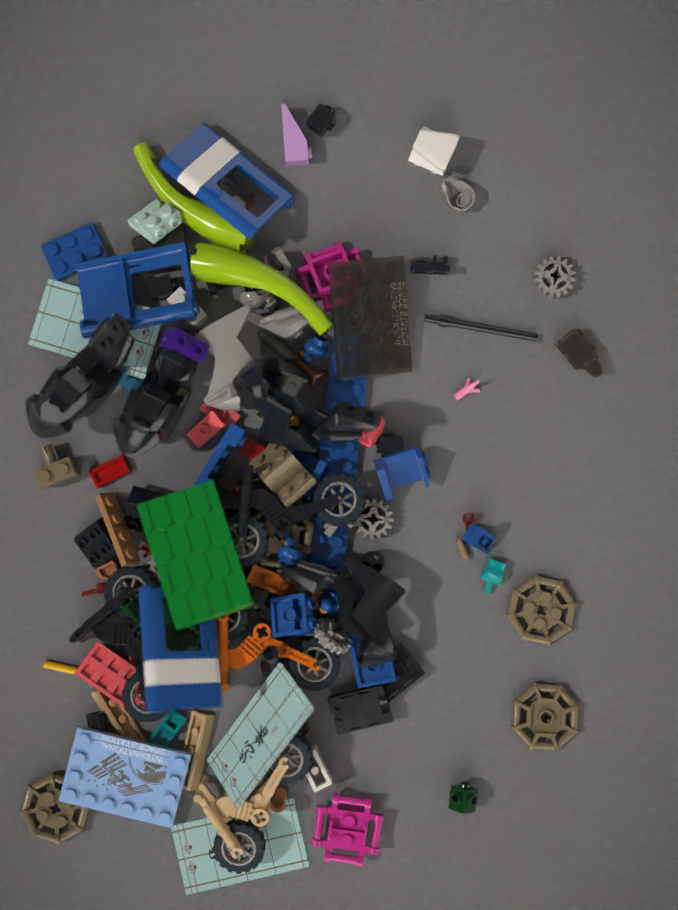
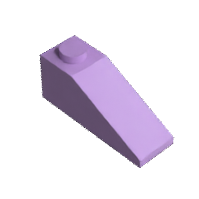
[281,104,312,166]

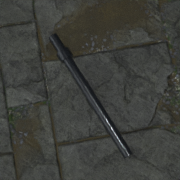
[424,314,538,342]

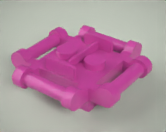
[295,241,371,313]
[311,792,385,867]

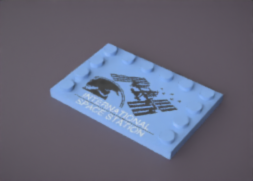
[59,725,192,828]

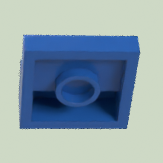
[270,593,317,638]

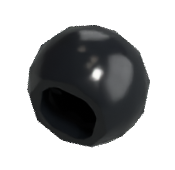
[361,550,385,572]

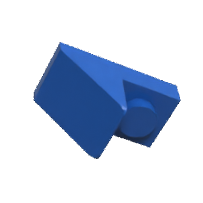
[463,523,496,554]

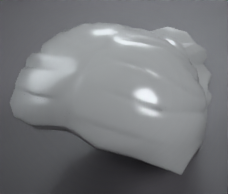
[442,175,476,212]
[240,291,278,312]

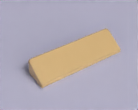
[91,690,147,742]
[183,710,215,791]

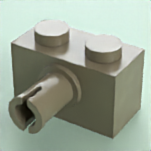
[32,444,80,489]

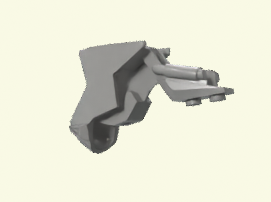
[195,304,312,412]

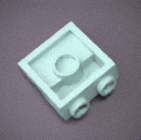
[127,199,183,244]

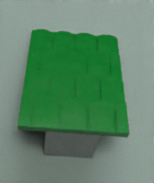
[137,480,254,631]

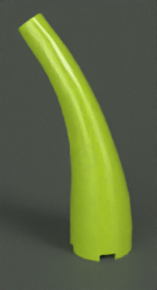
[132,142,257,254]
[190,243,333,335]

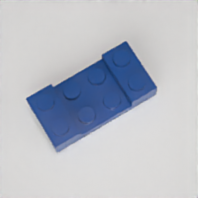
[193,423,249,490]

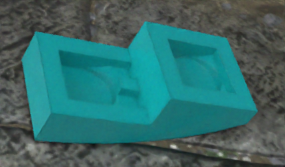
[148,709,186,747]

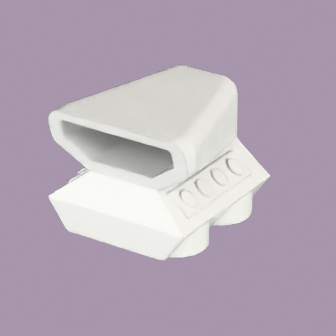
[408,126,460,176]

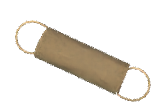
[456,535,470,564]

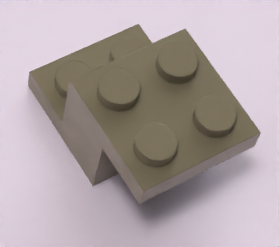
[249,443,317,507]

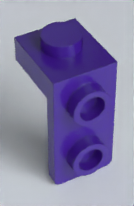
[160,328,209,363]

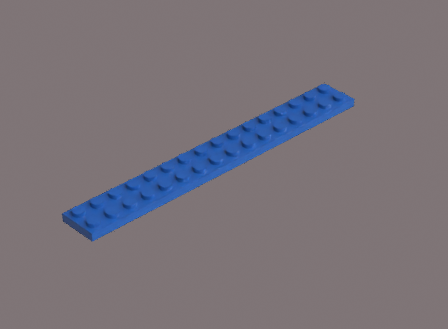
[306,286,376,590]

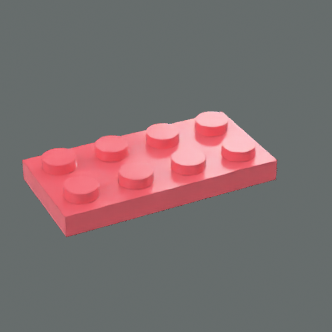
[74,641,146,709]

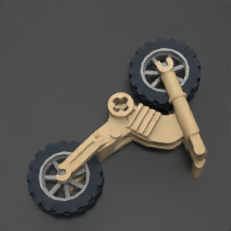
[194,732,313,874]

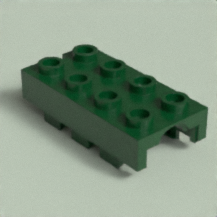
[122,580,201,651]

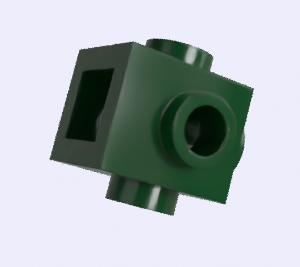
[448,782,478,814]

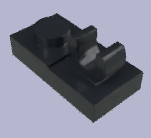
[410,255,450,275]

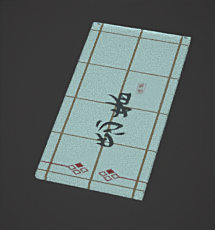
[28,278,161,379]
[207,663,314,809]
[171,798,309,895]

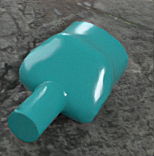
[481,557,507,594]

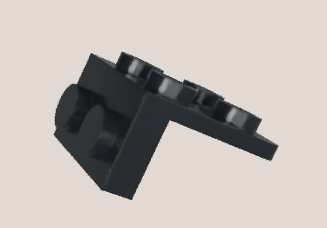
[74,517,117,569]

